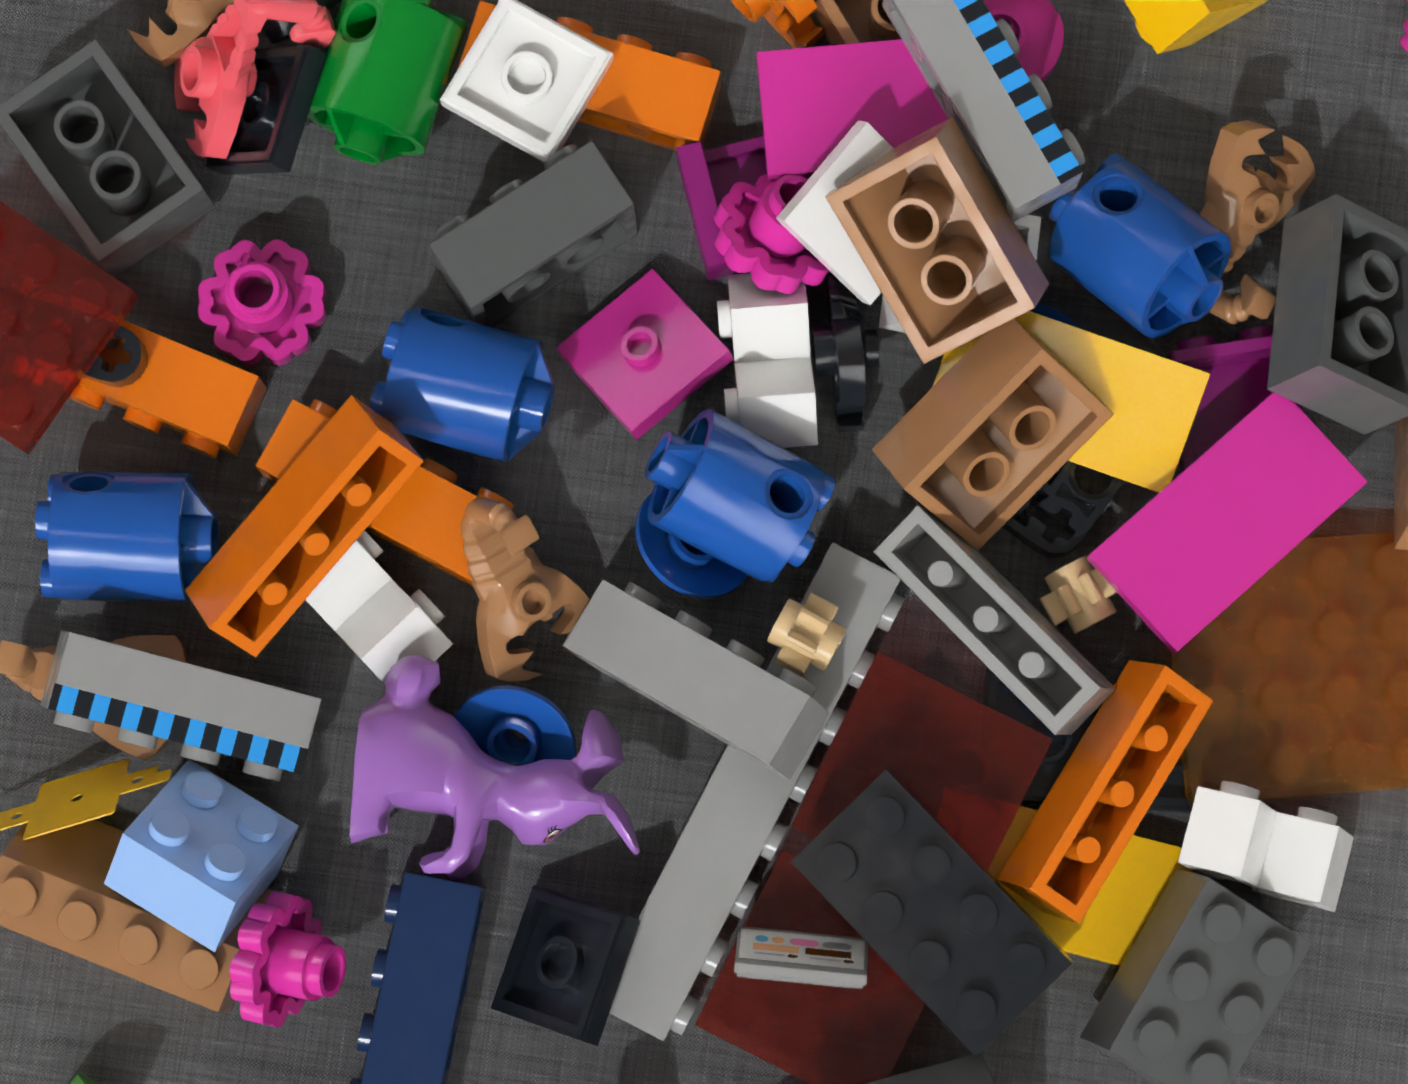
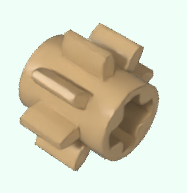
[1040,555,1117,634]
[767,592,847,677]

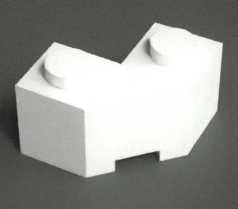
[717,273,818,448]
[306,531,453,685]
[1178,781,1354,912]

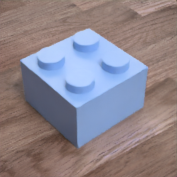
[104,759,299,952]

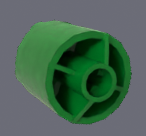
[307,0,467,165]

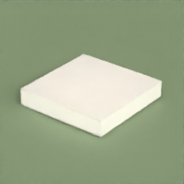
[440,0,614,163]
[776,120,894,305]

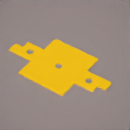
[0,758,172,840]

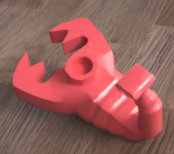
[174,0,336,159]

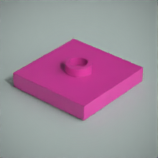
[556,268,734,440]

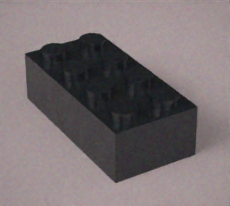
[790,769,1072,1056]

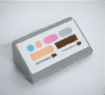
[734,926,868,989]

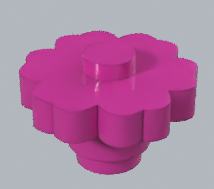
[714,174,829,294]
[198,239,327,366]
[229,891,347,1028]

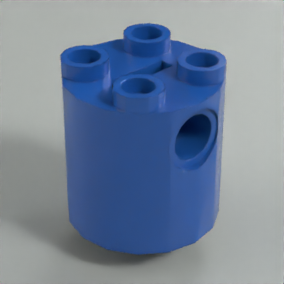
[1048,153,1231,339]
[369,306,555,462]
[645,409,835,583]
[35,472,219,602]

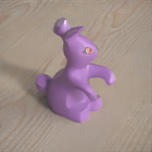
[350,655,640,882]

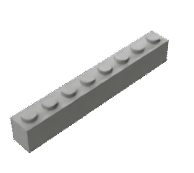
[609,542,905,1042]

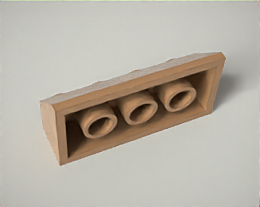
[0,820,274,1013]

